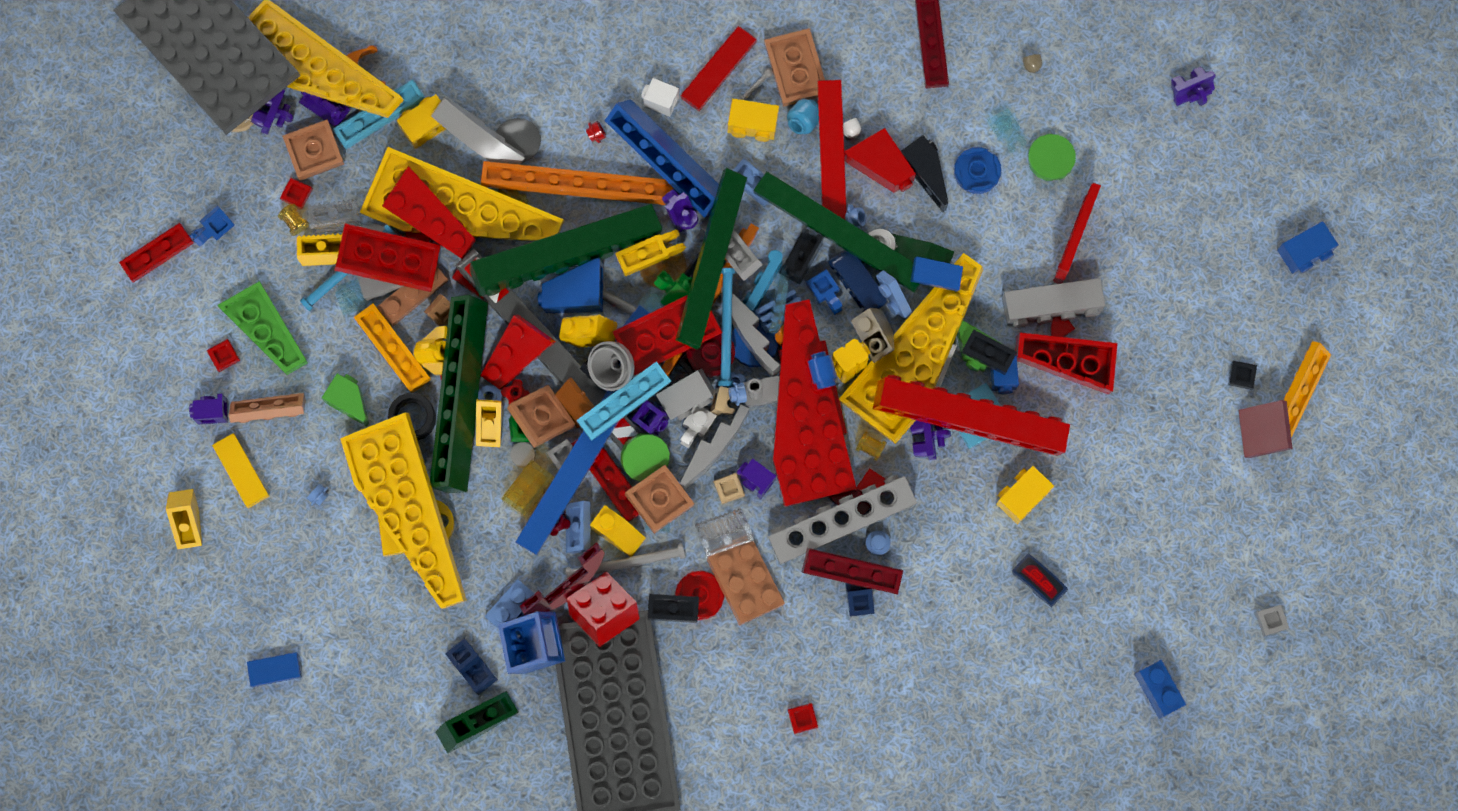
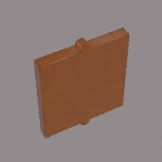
[555,378,595,428]

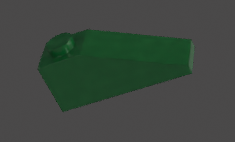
[891,233,954,264]
[435,691,519,754]

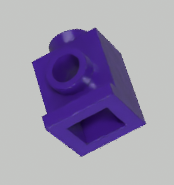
[189,394,228,425]
[632,400,670,435]
[737,458,776,499]

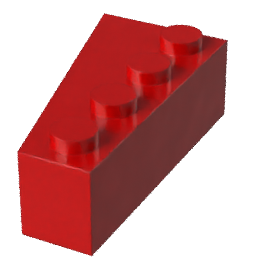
[1015,332,1118,395]

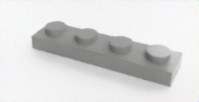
[700,217,763,281]

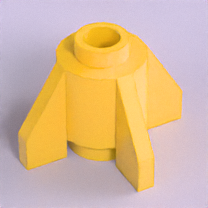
[414,326,447,375]

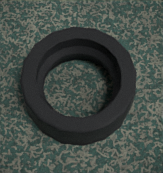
[388,393,436,441]

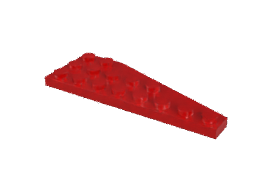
[772,299,857,507]

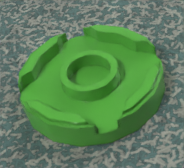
[1028,134,1076,181]
[620,433,670,482]

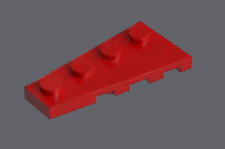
[382,166,476,259]

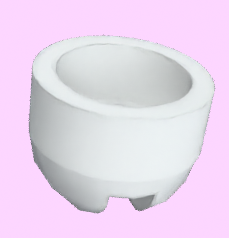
[843,118,861,139]

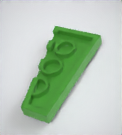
[217,281,308,375]

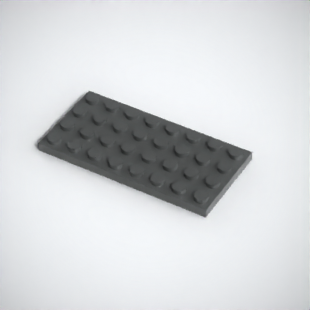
[113,0,301,135]
[556,610,681,811]

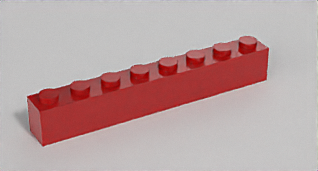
[873,375,1070,456]

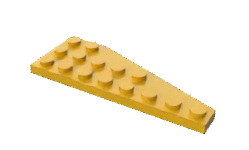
[248,0,404,118]
[359,147,565,241]
[839,253,983,444]
[340,412,467,609]

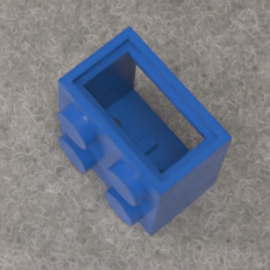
[498,612,565,674]

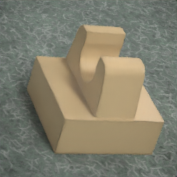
[710,386,735,416]

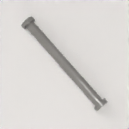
[565,544,685,578]

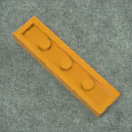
[354,303,431,393]
[1284,341,1331,438]

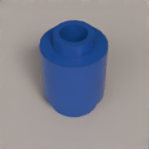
[807,352,838,390]

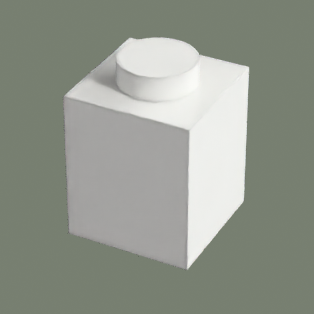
[641,78,679,117]

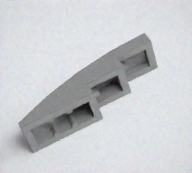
[431,97,525,165]
[721,287,780,377]
[680,405,749,490]

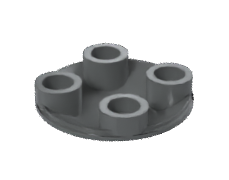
[496,118,541,165]

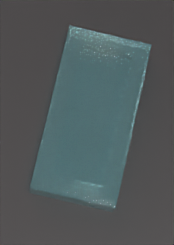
[768,279,789,334]

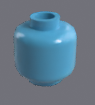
[787,99,819,134]

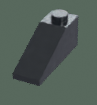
[901,135,949,213]

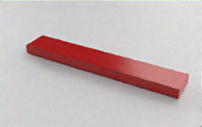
[817,80,847,220]

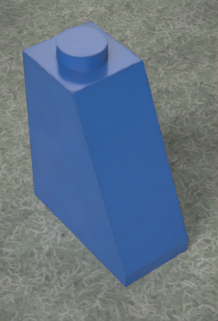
[538,259,604,313]

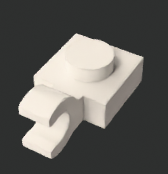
[680,405,717,449]

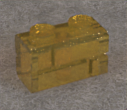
[501,460,555,519]

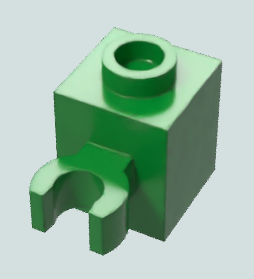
[654,270,692,306]

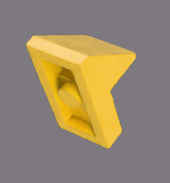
[476,399,504,447]

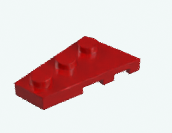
[480,314,556,389]

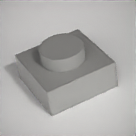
[547,439,573,471]
[1255,605,1289,637]

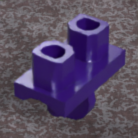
[1171,66,1216,106]
[251,90,294,135]
[662,190,699,233]
[910,421,951,460]

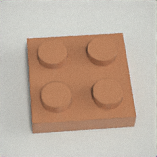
[283,120,344,181]
[507,385,575,448]
[625,465,695,534]

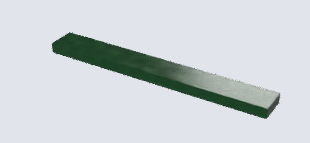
[675,168,748,349]
[753,171,920,293]

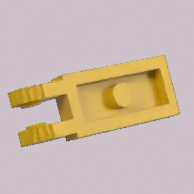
[615,230,686,277]

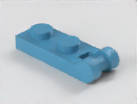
[743,250,783,313]

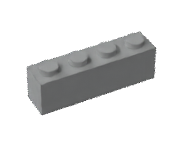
[1002,278,1106,328]

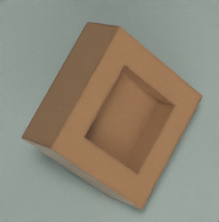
[424,294,450,326]

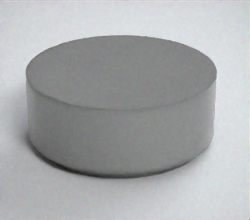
[510,442,536,468]

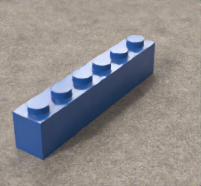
[604,99,719,218]

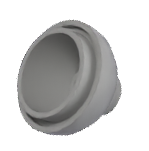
[588,341,634,391]

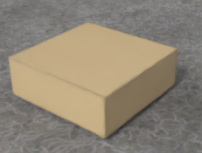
[713,473,745,505]

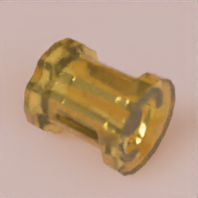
[278,204,309,236]
[855,431,887,461]

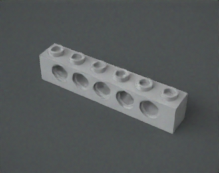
[768,475,917,565]

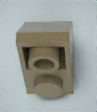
[851,308,895,363]

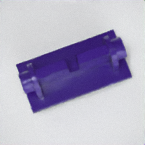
[299,92,351,127]

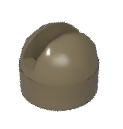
[1022,54,1042,73]

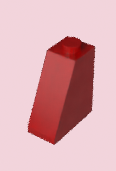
[844,128,916,193]

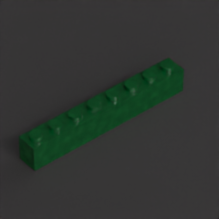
[469,204,662,296]
[430,295,488,493]

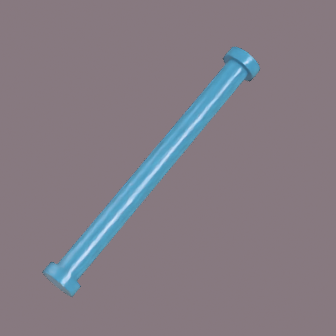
[300,224,397,311]
[718,268,735,386]

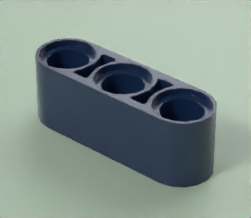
[828,250,888,312]

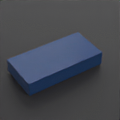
[911,257,963,291]
[247,652,302,687]

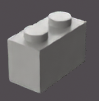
[656,369,716,421]

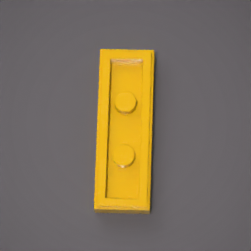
[212,433,270,509]

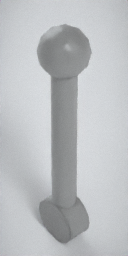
[738,69,773,100]

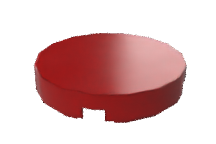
[675,570,724,621]

